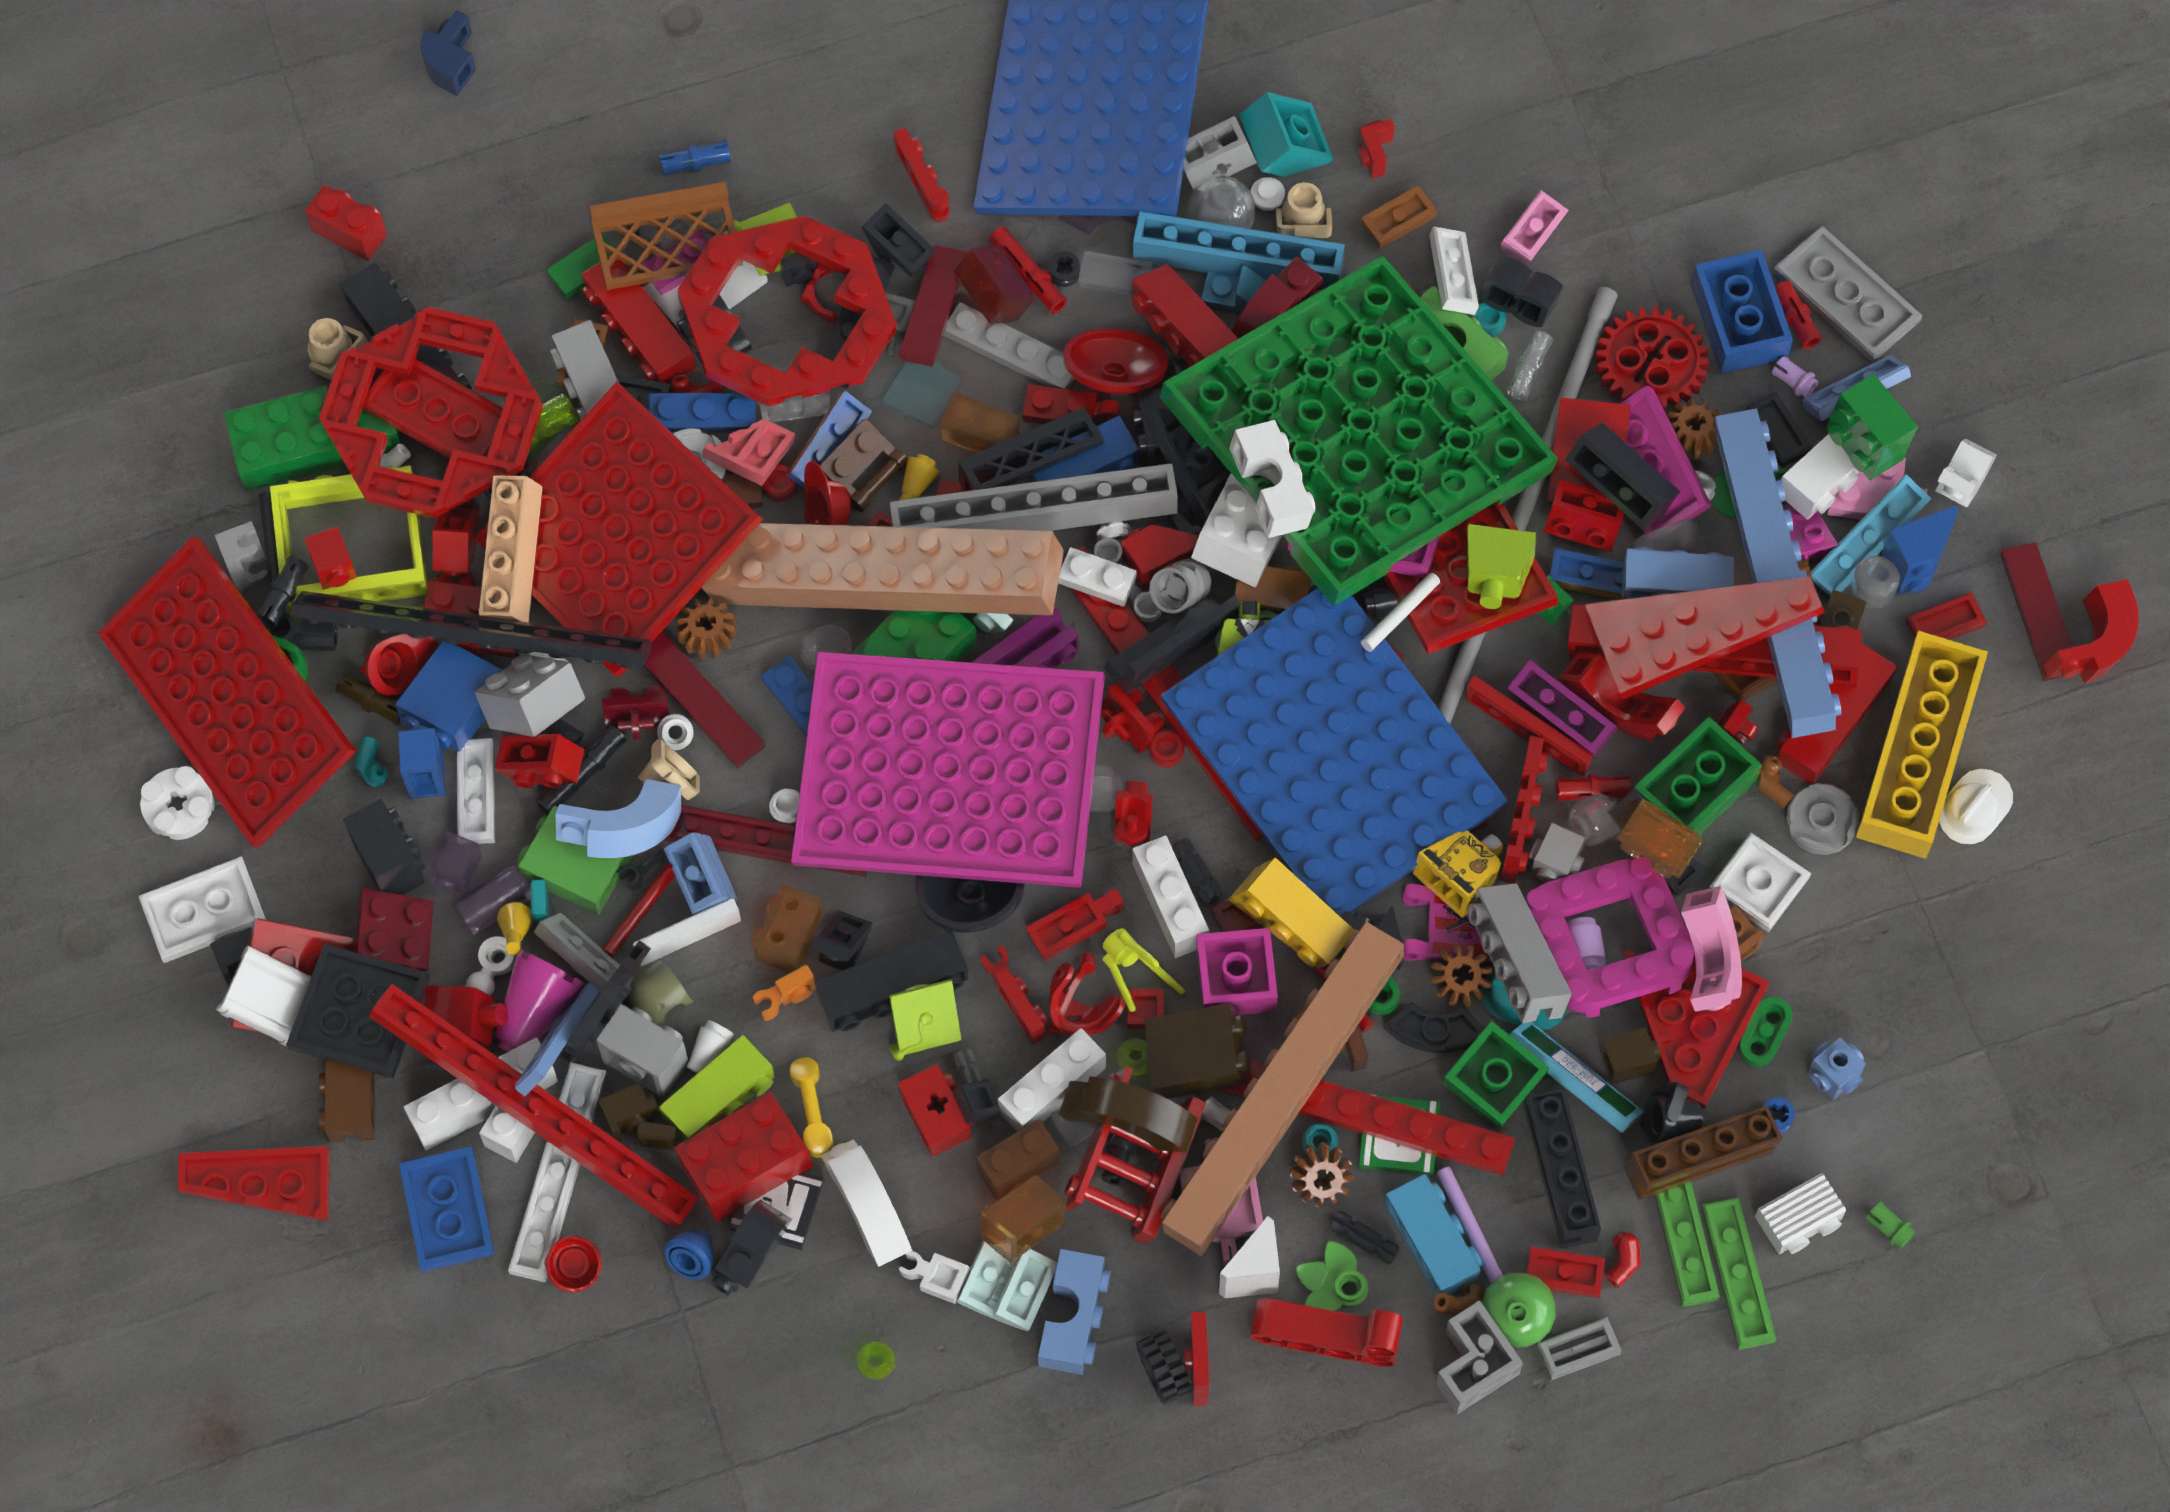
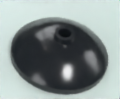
[915,875,1025,933]

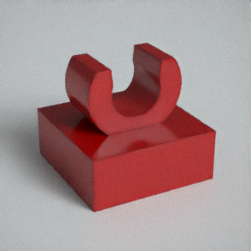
[1717,700,1759,744]

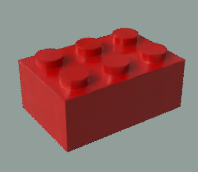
[674,1091,813,1223]

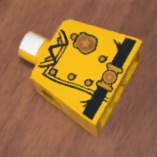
[1413,831,1503,918]

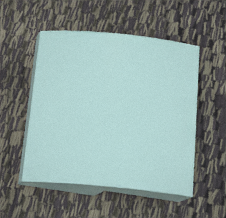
[956,1233,1058,1331]

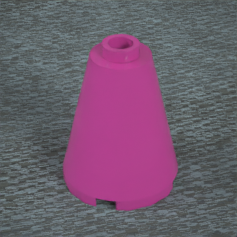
[495,949,585,1052]

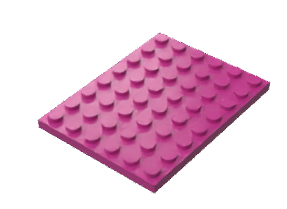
[791,652,1105,888]

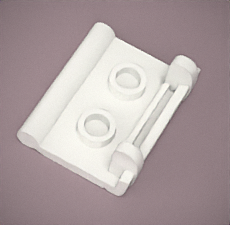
[216,946,311,1046]

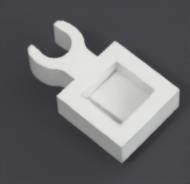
[899,1251,970,1304]

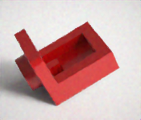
[1357,119,1395,179]

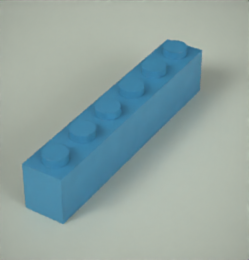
[1133,211,1345,291]

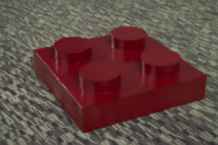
[354,889,434,972]

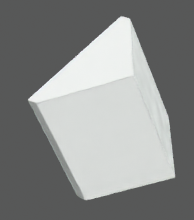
[1219,1216,1280,1298]

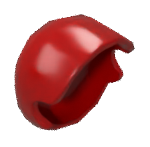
[544,1235,602,1293]

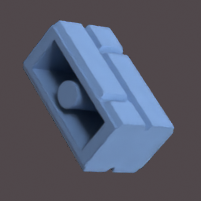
[664,832,738,914]

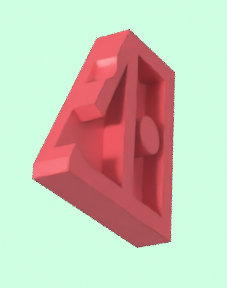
[702,419,796,486]

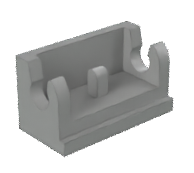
[215,521,268,594]

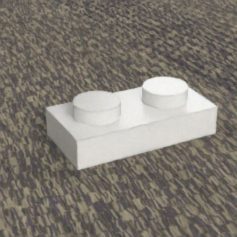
[1058,547,1137,607]

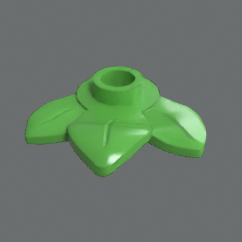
[1296,1241,1368,1311]

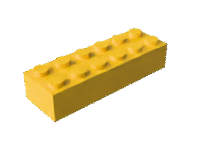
[1856,631,1988,859]

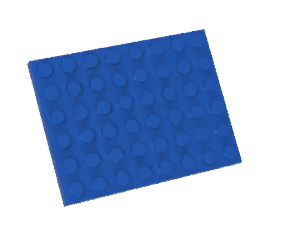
[973,0,1209,216]
[1161,588,1508,917]

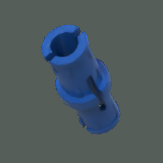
[659,140,731,176]

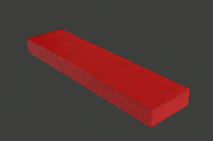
[1465,676,1594,777]

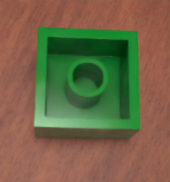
[1826,374,1918,481]
[1441,1021,1549,1131]

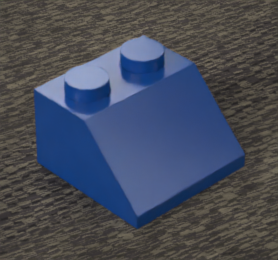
[1880,505,1959,595]

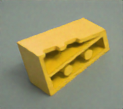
[1228,858,1354,969]

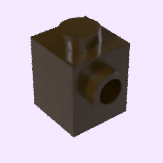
[1820,589,1867,630]
[1600,1027,1660,1085]

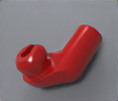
[670,375,723,393]
[1605,1231,1641,1289]

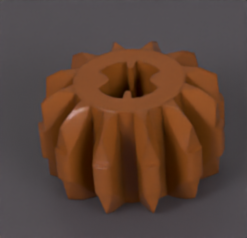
[1667,398,1719,460]
[676,597,737,660]
[1430,944,1493,1007]
[1289,1142,1354,1208]

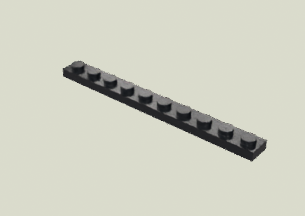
[292,591,652,669]

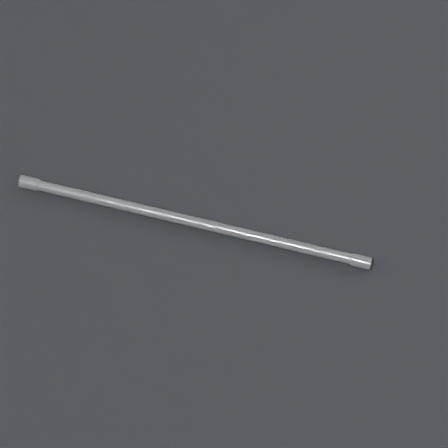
[1437,287,1618,724]

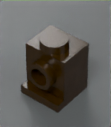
[598,1082,660,1142]

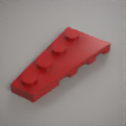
[1501,736,1549,884]

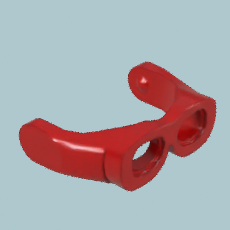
[801,263,838,324]

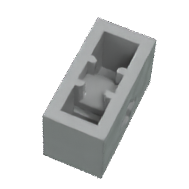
[1183,116,1257,193]

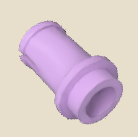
[1772,356,1818,397]

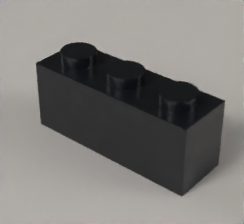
[1564,422,1680,530]

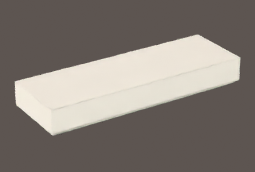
[1429,227,1479,315]
[457,738,495,845]
[633,898,741,967]

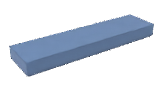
[515,982,600,1097]

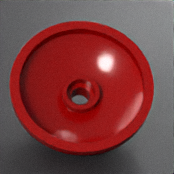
[1063,328,1168,394]

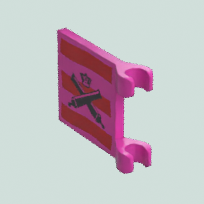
[1403,884,1493,964]

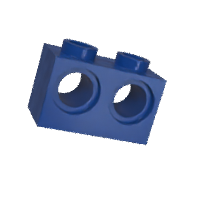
[398,726,446,799]

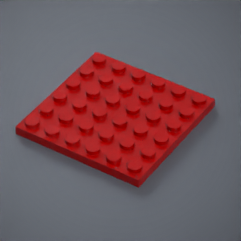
[474,381,763,678]

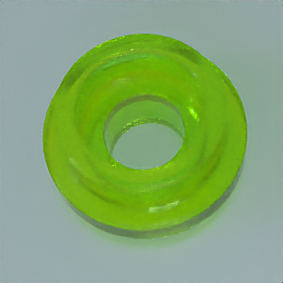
[1117,1038,1149,1075]
[857,1342,895,1380]

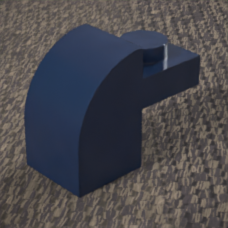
[421,10,476,96]

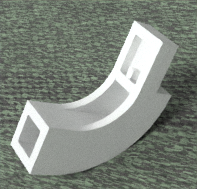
[820,1139,912,1267]

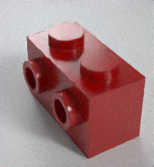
[305,185,387,261]
[1543,479,1624,552]
[494,734,584,789]

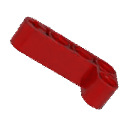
[1249,1298,1403,1367]

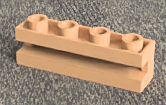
[479,475,542,623]

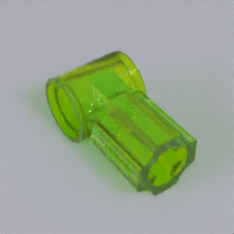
[529,393,579,452]

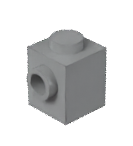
[1529,823,1585,883]

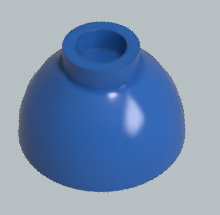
[664,1229,714,1280]

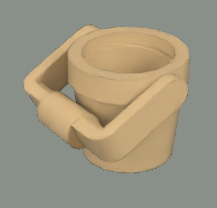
[1276,182,1332,238]
[308,318,369,380]
[637,739,700,800]

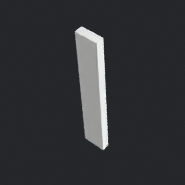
[508,1062,607,1282]

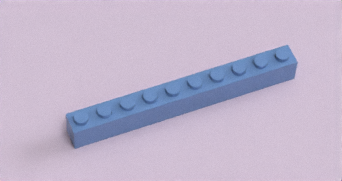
[1715,408,1841,738]

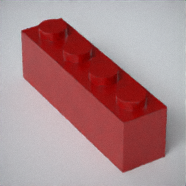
[581,256,696,385]
[1131,263,1239,367]
[1776,643,1897,785]

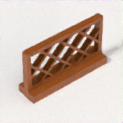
[589,182,743,290]

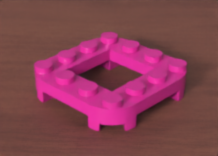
[1526,857,1694,1018]

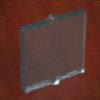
[882,362,963,429]

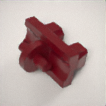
[602,685,670,740]

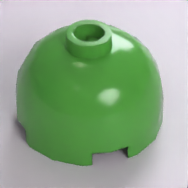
[1481,1272,1556,1348]

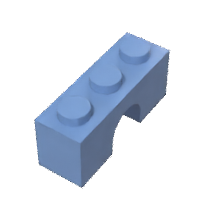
[1038,1249,1111,1375]

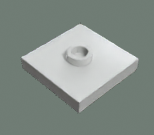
[1709,833,1811,932]

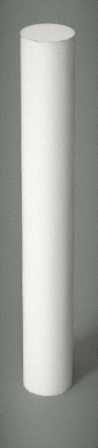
[1361,573,1440,652]

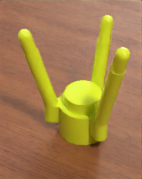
[1102,928,1186,1012]

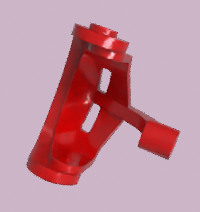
[1048,953,1125,1036]

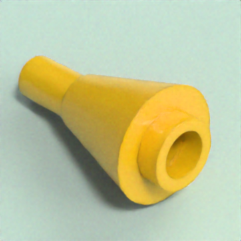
[899,454,940,501]
[497,902,534,955]

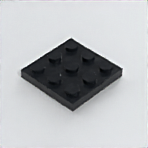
[286,944,430,1079]

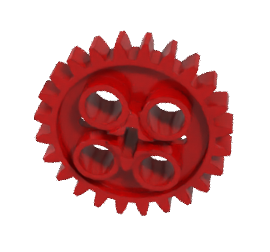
[1595,306,1710,411]

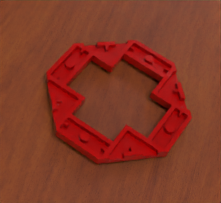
[678,216,897,407]
[319,307,544,518]

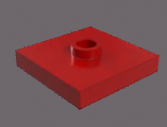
[1184,1312,1210,1406]

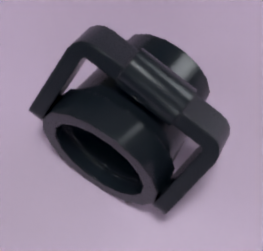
[1640,1081,1703,1144]

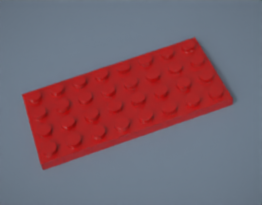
[98,537,356,847]

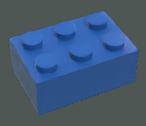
[1691,249,1793,374]

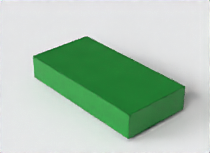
[546,233,615,300]

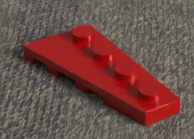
[178,1146,330,1222]

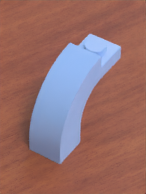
[556,779,681,858]

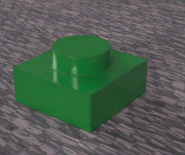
[1538,575,1573,626]

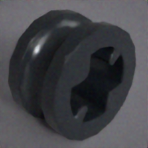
[1049,251,1080,287]

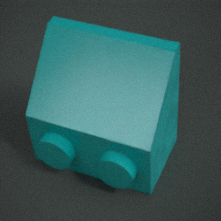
[1239,92,1334,177]

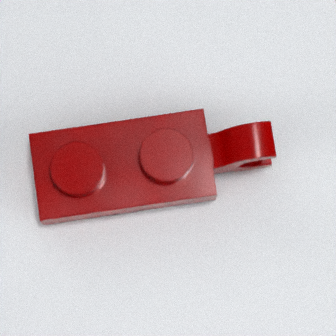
[1022,384,1120,424]
[1025,889,1124,962]
[981,945,1047,1045]

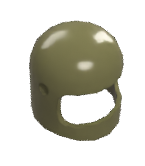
[626,960,694,1025]

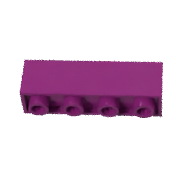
[971,606,1079,668]

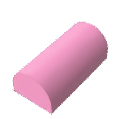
[1501,190,1569,265]

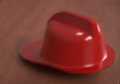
[804,461,851,525]
[360,633,439,696]

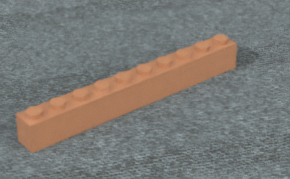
[1161,922,1404,1256]

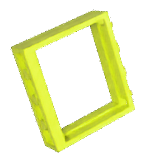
[270,465,428,615]

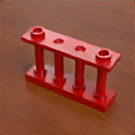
[1064,1066,1206,1244]

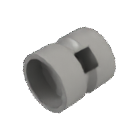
[1149,558,1211,613]

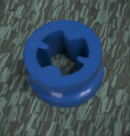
[1763,1097,1795,1134]

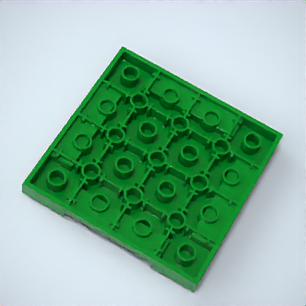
[1160,256,1558,606]

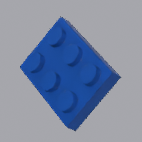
[399,1146,495,1272]

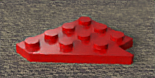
[1623,949,1770,1110]

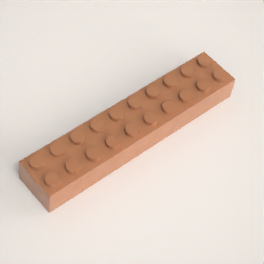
[702,523,1064,615]

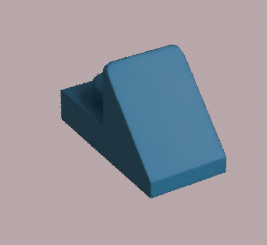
[1202,265,1266,314]

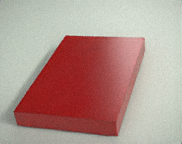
[1547,397,1631,504]

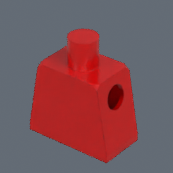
[425,985,508,1049]

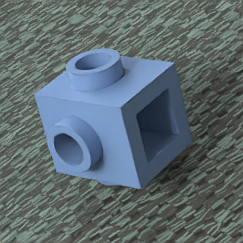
[1807,1037,1866,1100]

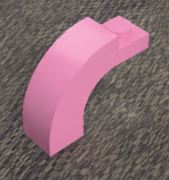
[1681,886,1742,1012]

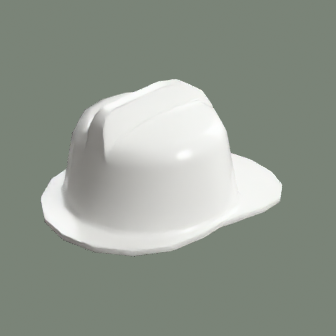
[1939,769,2013,844]

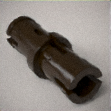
[336,672,400,725]

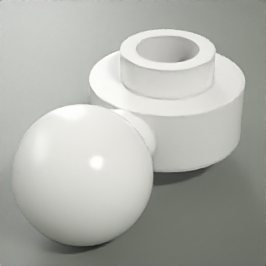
[466,936,517,996]

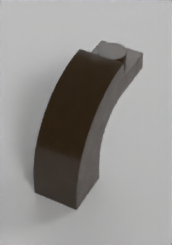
[1058,1076,1198,1153]

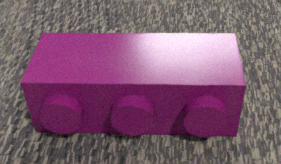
[1508,660,1619,757]

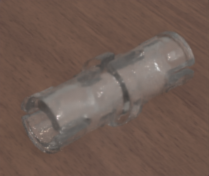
[1506,330,1553,401]

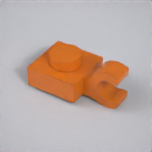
[752,965,815,1021]

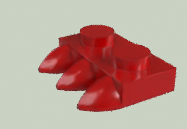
[423,571,482,615]

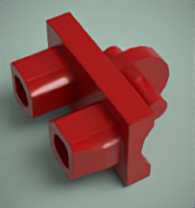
[1100,683,1165,754]
[1114,781,1153,846]

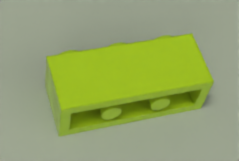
[659,1035,775,1141]

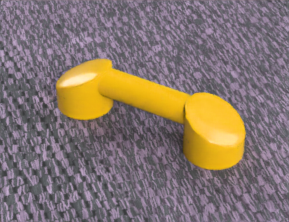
[789,1057,834,1158]

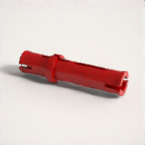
[989,226,1068,314]

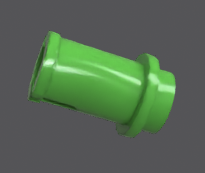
[1866,1201,1915,1248]

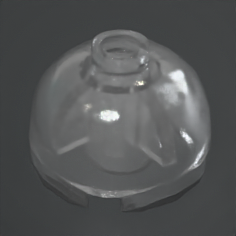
[1187,175,1255,229]

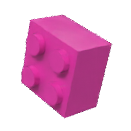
[1196,928,1278,1015]

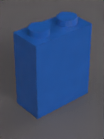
[396,641,503,752]

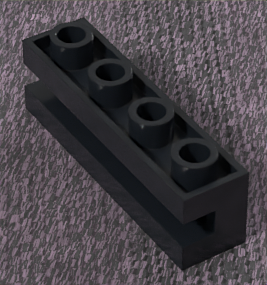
[814,930,969,1032]
[1524,1088,1601,1249]

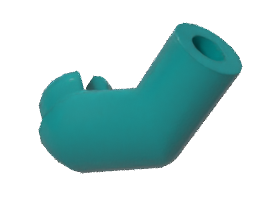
[354,737,388,787]

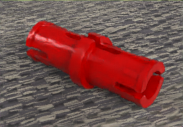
[1775,280,1822,349]
[1555,774,1631,803]

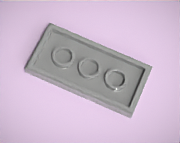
[1773,226,1923,363]

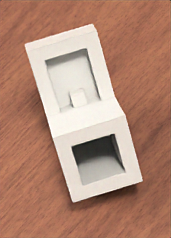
[1936,439,1997,507]

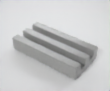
[1536,1317,1622,1380]

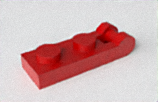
[893,127,950,222]

